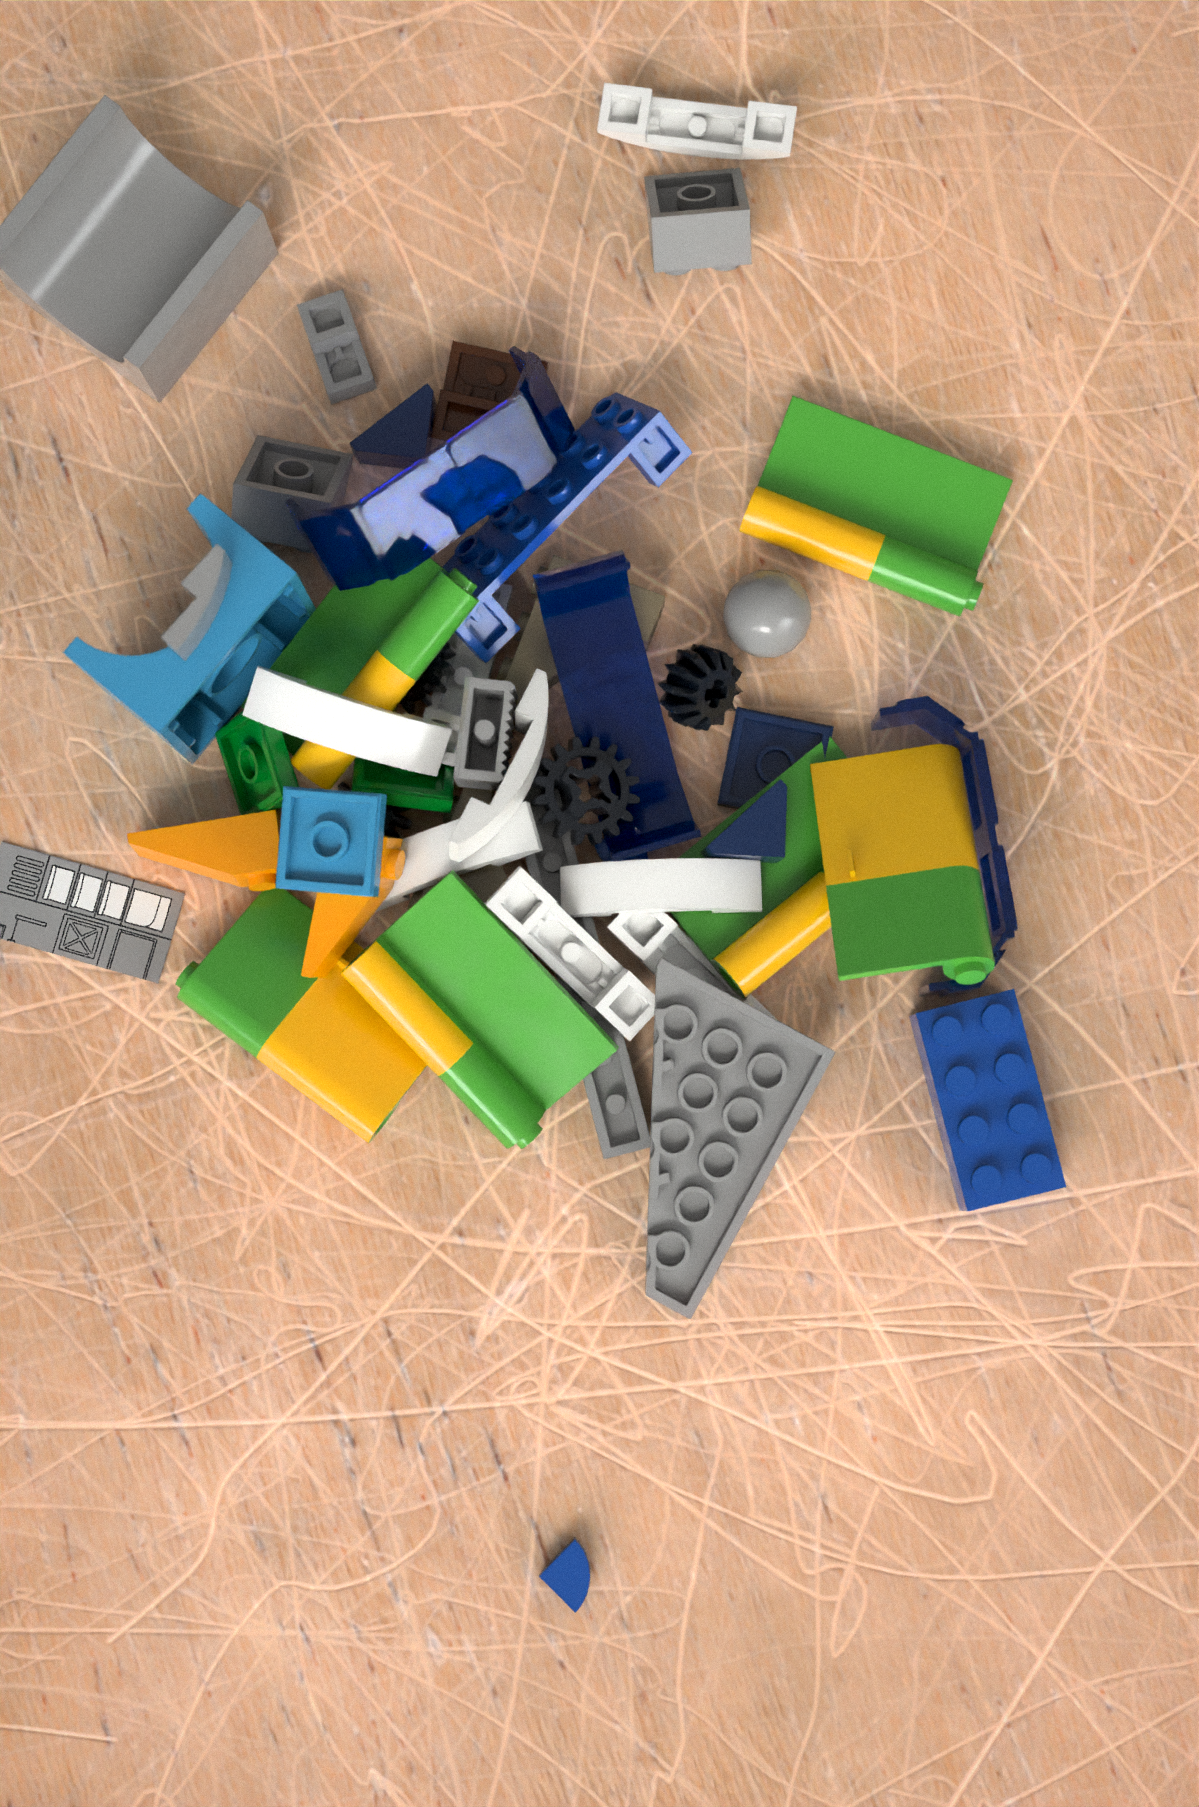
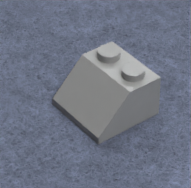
[644,168,752,275]
[231,435,353,554]

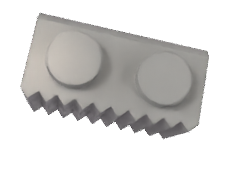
[453,677,518,791]

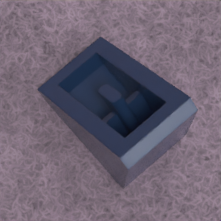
[349,383,437,471]
[700,779,787,863]

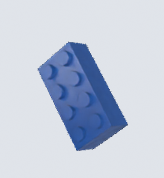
[909,989,1066,1212]

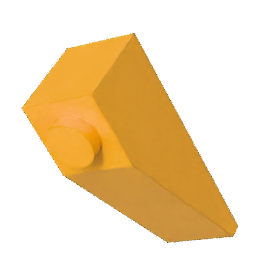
[127,810,281,891]
[301,835,405,978]

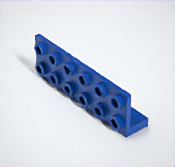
[442,392,693,663]

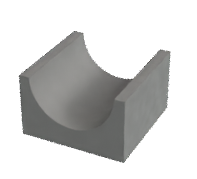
[0,95,278,403]

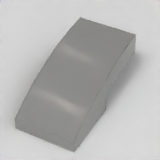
[297,289,377,405]
[161,544,232,661]

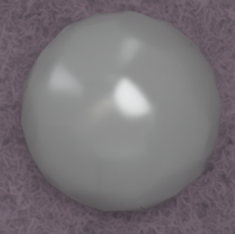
[723,570,811,658]

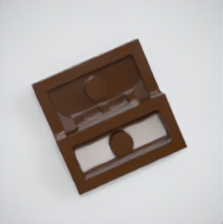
[431,341,550,459]

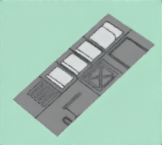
[0,841,185,983]

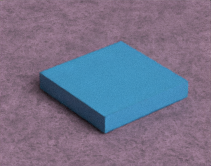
[275,786,387,897]

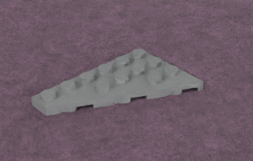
[645,957,835,1319]

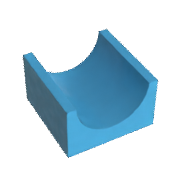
[63,493,316,765]

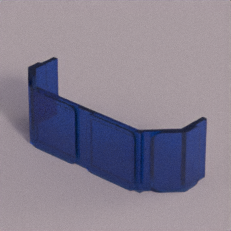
[285,346,575,591]
[532,550,702,862]
[871,696,1018,998]

